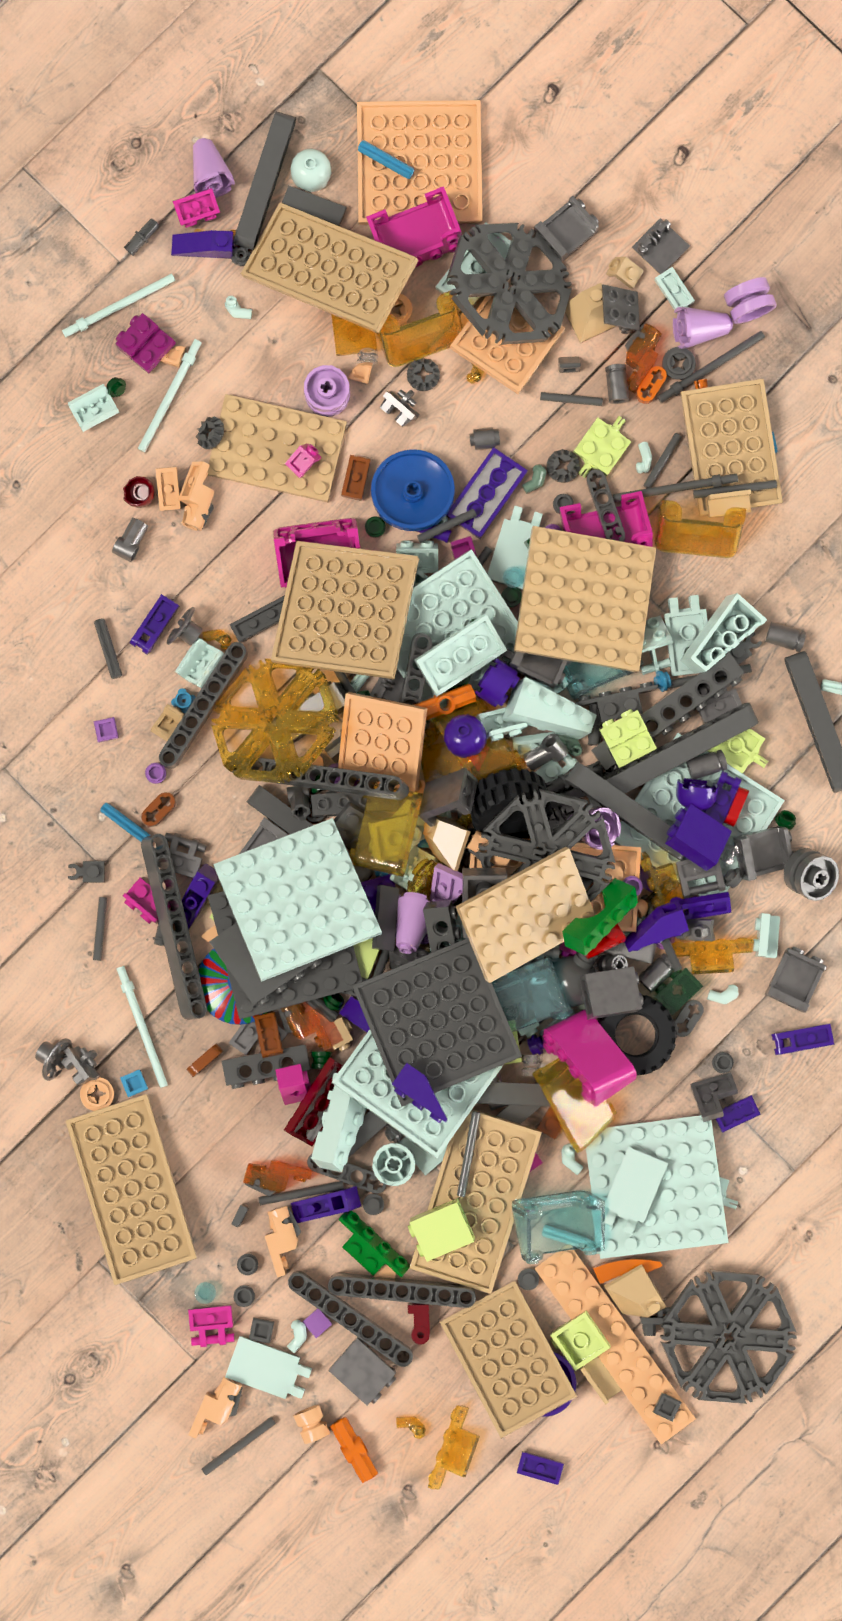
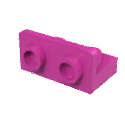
[173,188,220,228]
[123,877,171,924]

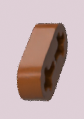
[141,792,176,827]
[186,1043,224,1077]

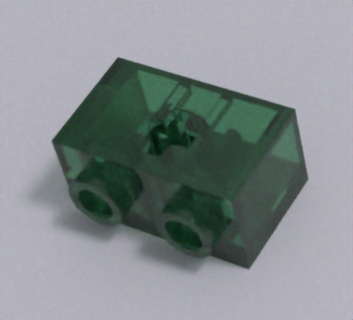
[654,968,703,1015]

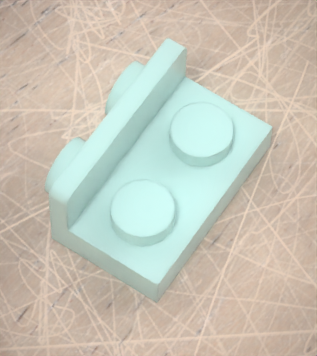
[396,540,438,573]

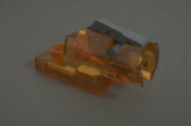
[625,323,662,393]
[278,1003,333,1051]
[243,1159,313,1196]

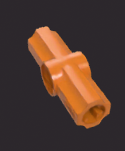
[414,684,476,720]
[330,1416,378,1483]

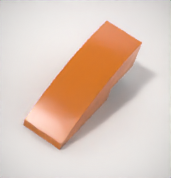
[592,1258,662,1284]

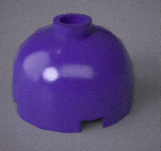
[444,714,487,758]
[676,778,719,810]

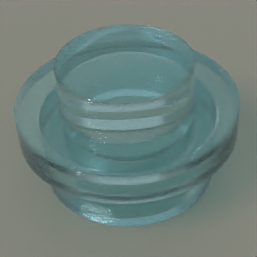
[503,567,524,588]
[194,1282,216,1304]

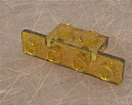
[640,851,684,908]
[671,938,754,975]
[428,1405,480,1490]

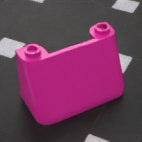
[273,518,360,588]

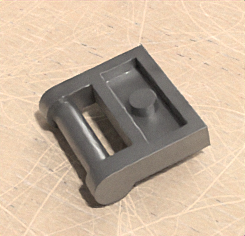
[675,859,726,899]

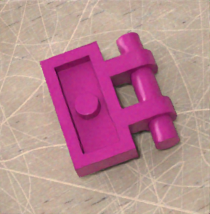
[188,1305,235,1347]

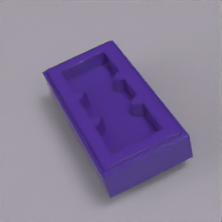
[715,1095,761,1133]

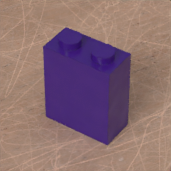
[665,804,732,871]

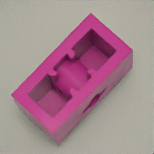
[275,1064,311,1105]

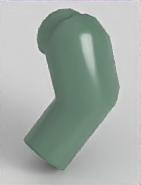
[522,464,546,494]
[556,734,583,756]

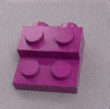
[115,313,176,374]

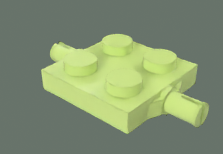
[573,416,631,478]
[707,729,768,774]

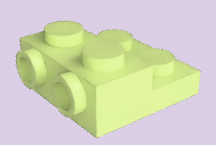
[600,709,657,769]
[550,1311,611,1371]

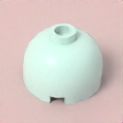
[290,148,332,192]
[372,1143,415,1186]

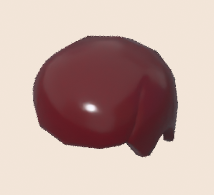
[123,476,155,508]

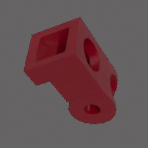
[407,1303,430,1345]

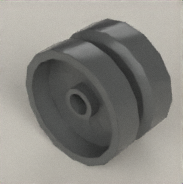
[784,848,839,901]

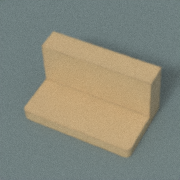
[706,490,751,518]
[580,1356,622,1405]

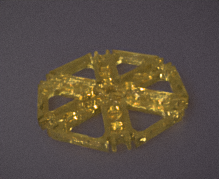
[211,659,339,783]

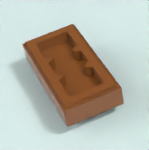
[254,1012,284,1058]

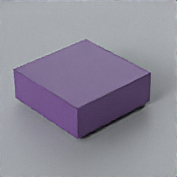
[93,717,119,743]
[302,1308,333,1338]

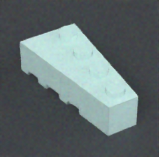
[680,593,767,674]
[502,677,597,740]
[311,1073,367,1172]

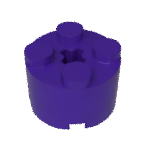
[474,658,520,707]

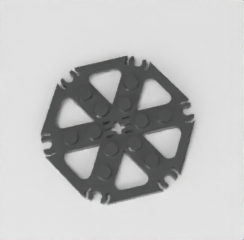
[446,223,572,345]
[478,789,615,902]
[660,1270,797,1404]

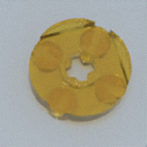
[407,858,438,899]

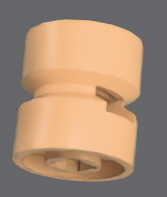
[293,1405,330,1444]

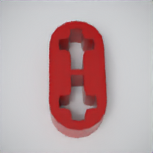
[724,786,749,827]

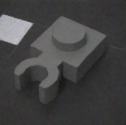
[725,632,762,665]
[68,861,105,883]

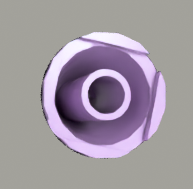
[193,138,235,198]
[673,306,733,349]
[567,807,621,850]
[396,892,435,954]

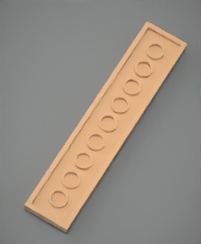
[534,1244,696,1444]

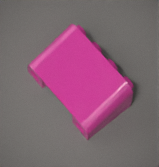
[366,186,462,267]
[560,491,653,547]
[543,1009,637,1107]

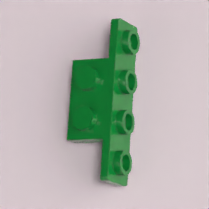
[338,1210,410,1277]

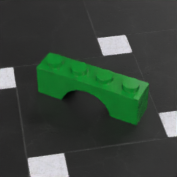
[562,878,638,956]

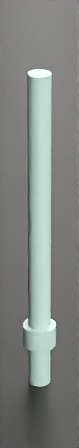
[62,273,175,338]
[138,339,202,453]
[117,966,168,1088]

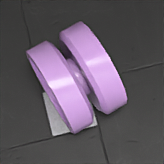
[724,277,777,324]
[304,365,350,417]

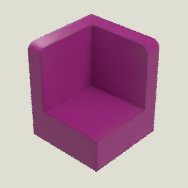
[451,536,477,560]

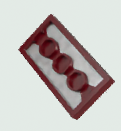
[284,1058,343,1147]

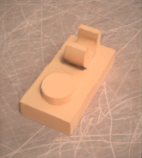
[156,467,181,511]

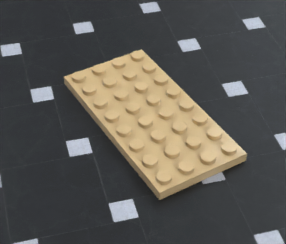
[240,203,418,334]
[66,1094,197,1285]
[409,1109,542,1294]

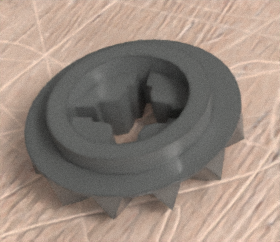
[662,347,696,380]
[407,358,440,391]
[196,416,224,449]
[547,449,580,483]

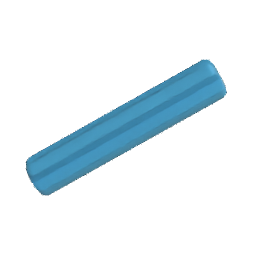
[358,140,414,179]
[100,803,154,842]

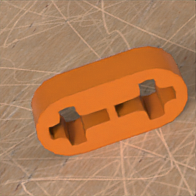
[636,366,667,404]

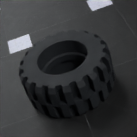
[470,768,553,839]
[597,995,677,1075]

